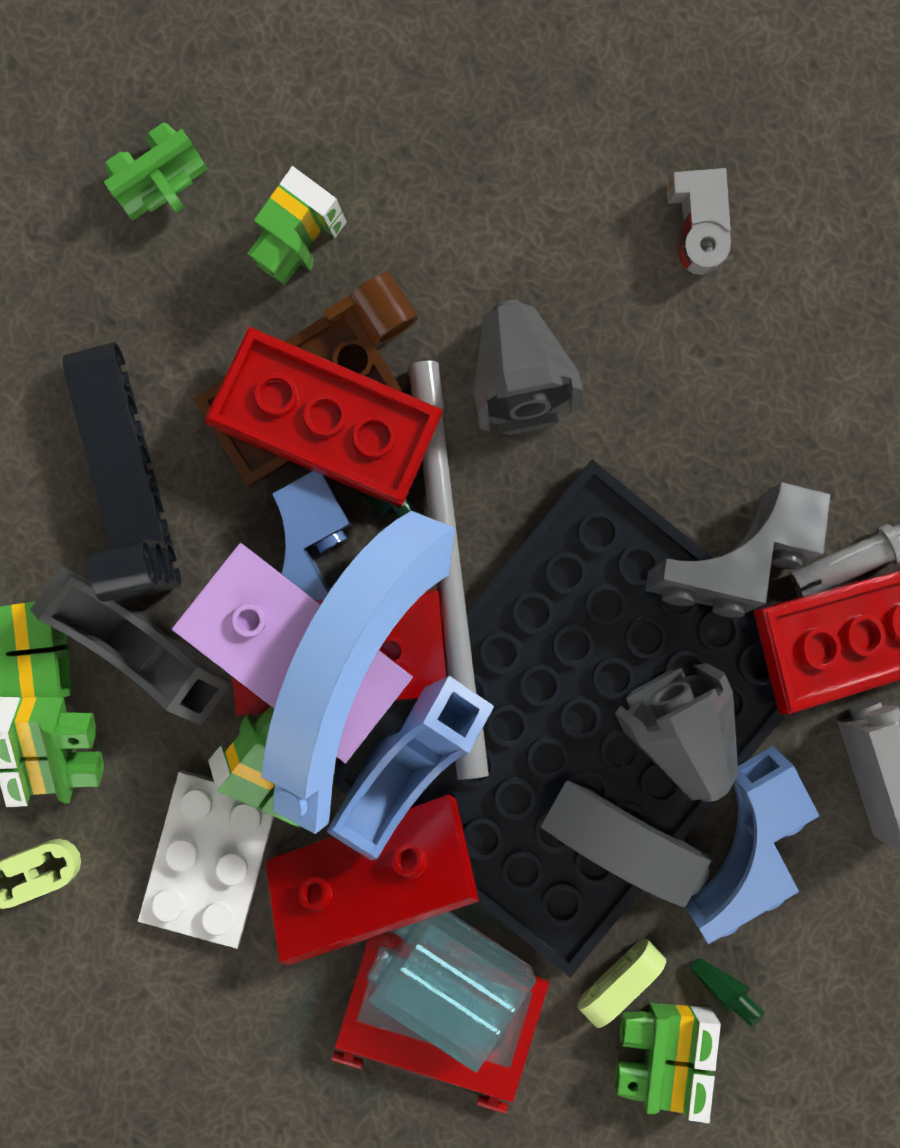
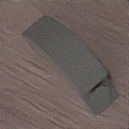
[541,781,714,907]

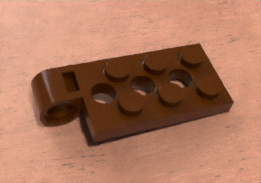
[193,272,419,488]

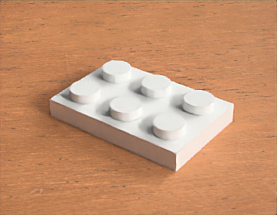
[138,770,275,949]

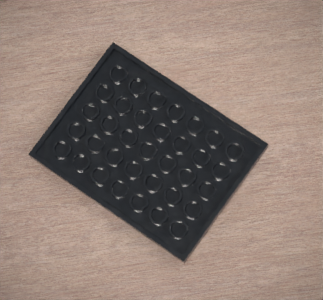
[333,459,786,978]

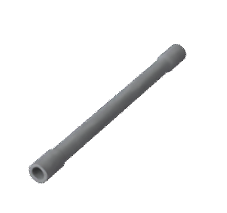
[408,361,489,780]

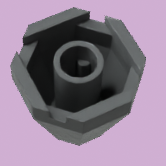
[473,300,583,435]
[615,663,738,802]

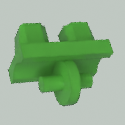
[104,123,208,221]

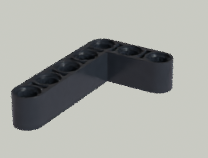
[62,342,181,602]

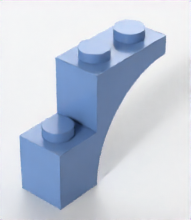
[273,471,353,600]
[326,676,494,860]
[685,746,819,944]

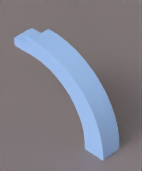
[261,511,455,834]

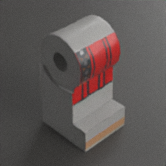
[666,168,731,275]

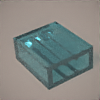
[366,912,536,1073]

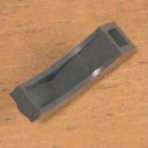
[645,482,831,618]
[30,567,232,726]

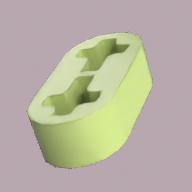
[0,839,81,909]
[577,939,666,1028]

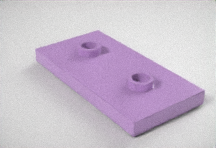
[172,543,413,764]

